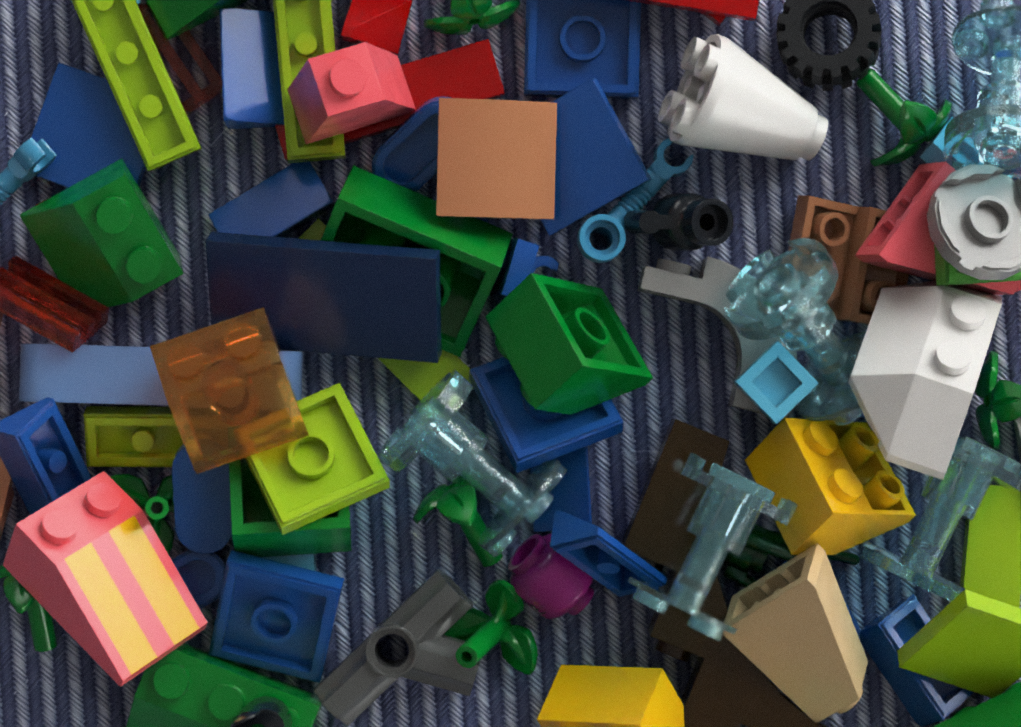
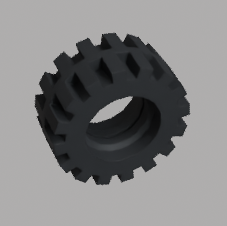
[776,0,881,91]

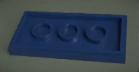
[205,232,442,363]

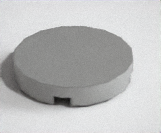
[926,164,1021,280]

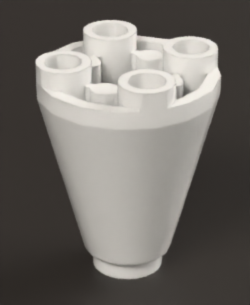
[658,34,828,161]

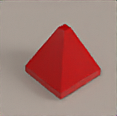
[341,0,413,55]

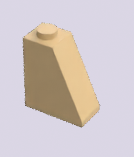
[721,543,868,724]

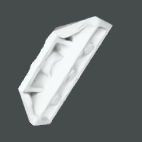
[848,281,1002,480]

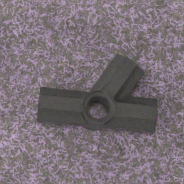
[314,569,480,726]

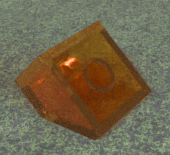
[150,307,309,474]

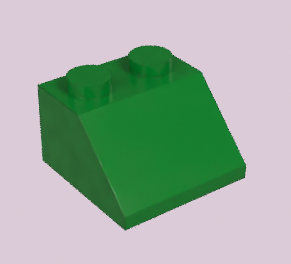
[20,158,184,313]
[485,273,653,415]
[227,425,352,557]

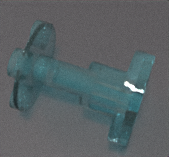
[943,0,1021,180]
[724,238,866,426]
[378,370,567,558]
[860,436,1021,601]
[627,453,798,641]

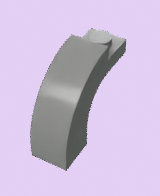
[637,256,797,418]

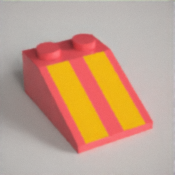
[3,471,208,687]

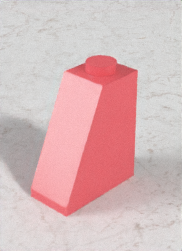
[287,42,416,144]
[855,161,1021,295]

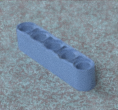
[19,343,303,409]

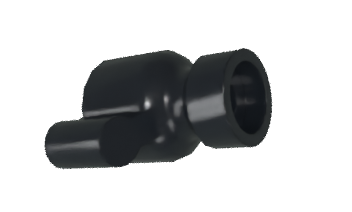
[624,193,733,251]

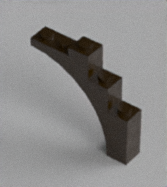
[621,419,827,727]

